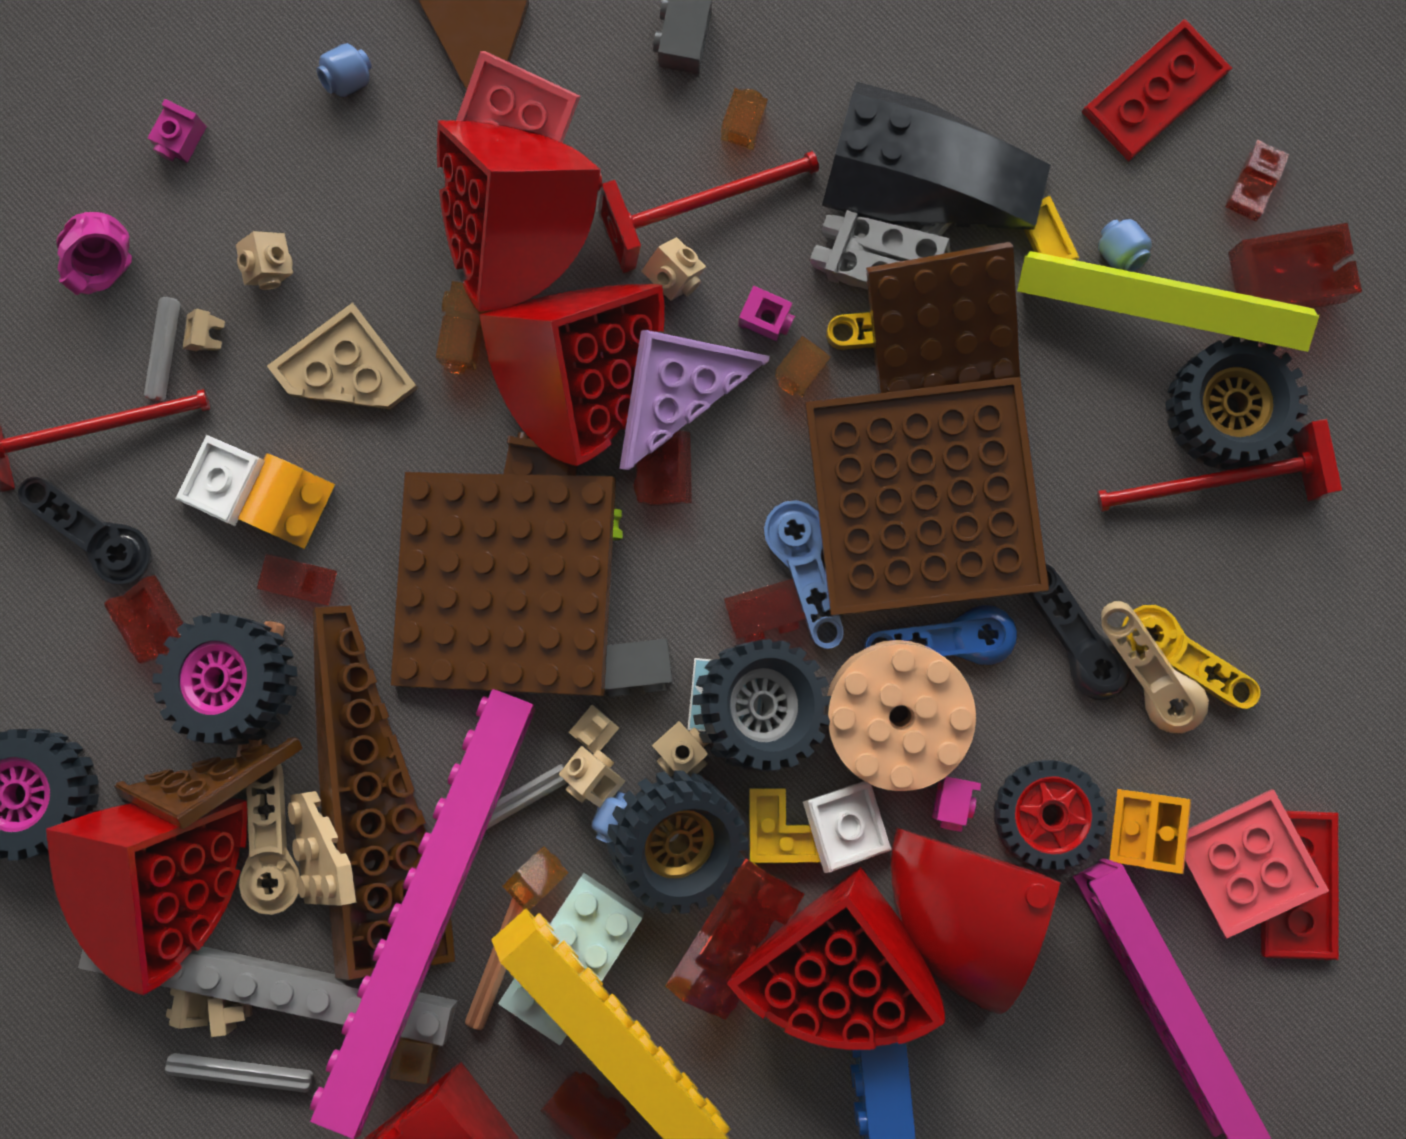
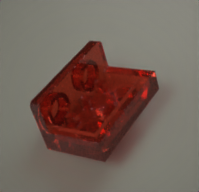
[634,431,692,506]
[104,575,183,664]
[540,1071,631,1139]

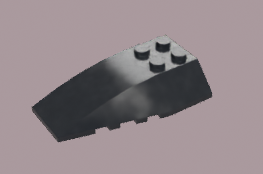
[822,82,1051,230]

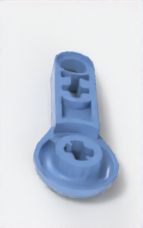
[764,500,844,649]

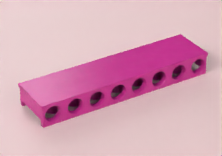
[1072,858,1271,1139]

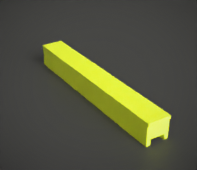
[1017,251,1319,352]

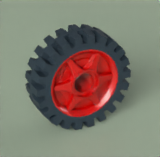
[994,760,1107,870]

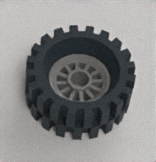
[692,639,831,770]

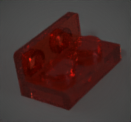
[724,579,806,643]

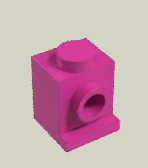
[148,99,207,163]
[738,286,795,341]
[932,776,981,832]

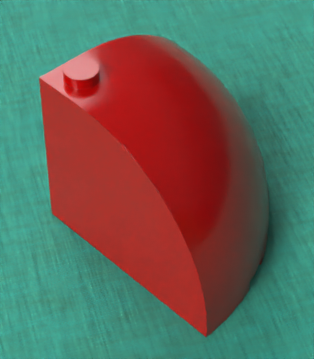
[437,120,602,312]
[479,284,664,466]
[46,798,248,995]
[890,827,1061,1014]
[727,866,945,1050]
[364,1062,519,1139]

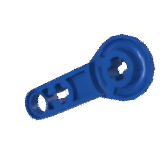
[864,605,1017,665]

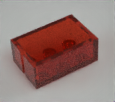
[1228,223,1362,308]

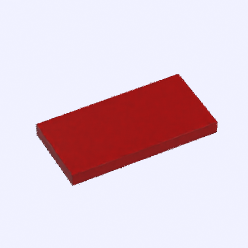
[1082,19,1232,162]
[1261,810,1339,960]

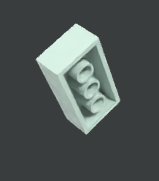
[498,873,644,1045]

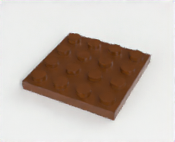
[866,242,1020,393]

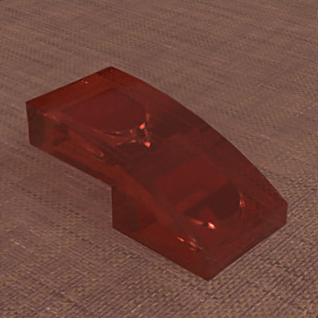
[1225,140,1289,222]
[257,554,337,606]

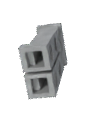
[810,210,951,290]

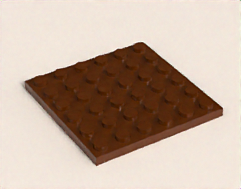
[805,377,1049,616]
[391,472,616,696]

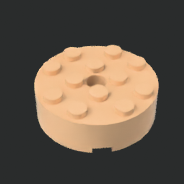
[825,640,976,791]

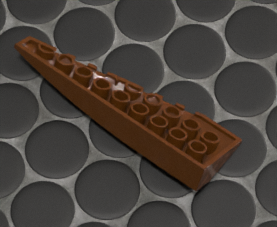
[313,605,455,980]

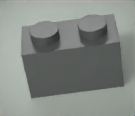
[653,0,712,74]
[605,639,672,697]

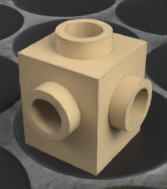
[236,231,293,290]
[641,237,706,301]
[652,721,709,777]
[559,746,625,808]

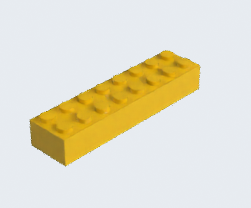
[491,909,731,1139]

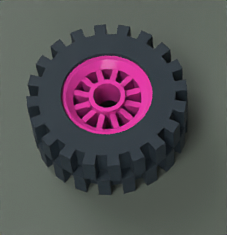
[153,613,298,745]
[0,729,99,861]

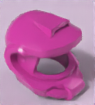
[56,212,132,295]

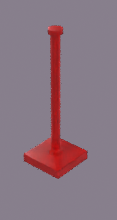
[598,151,819,273]
[0,389,210,492]
[1097,419,1342,512]

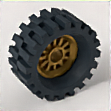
[1166,337,1308,469]
[607,770,748,914]

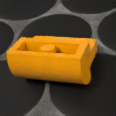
[237,453,335,549]
[1109,789,1192,874]

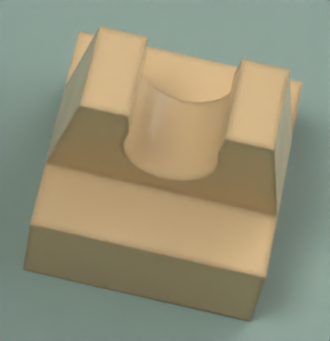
[182,309,225,352]
[569,705,620,754]
[166,988,211,1029]
[207,997,253,1037]

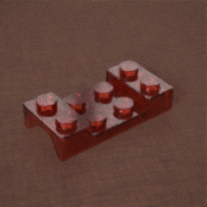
[665,858,805,1020]

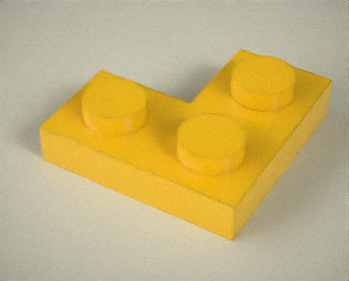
[749,788,821,863]

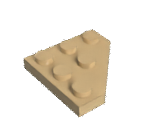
[267,302,418,409]
[288,791,356,906]

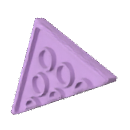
[620,330,770,470]

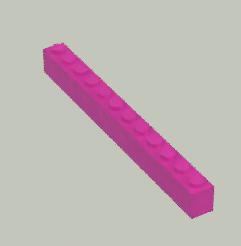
[309,689,536,1139]

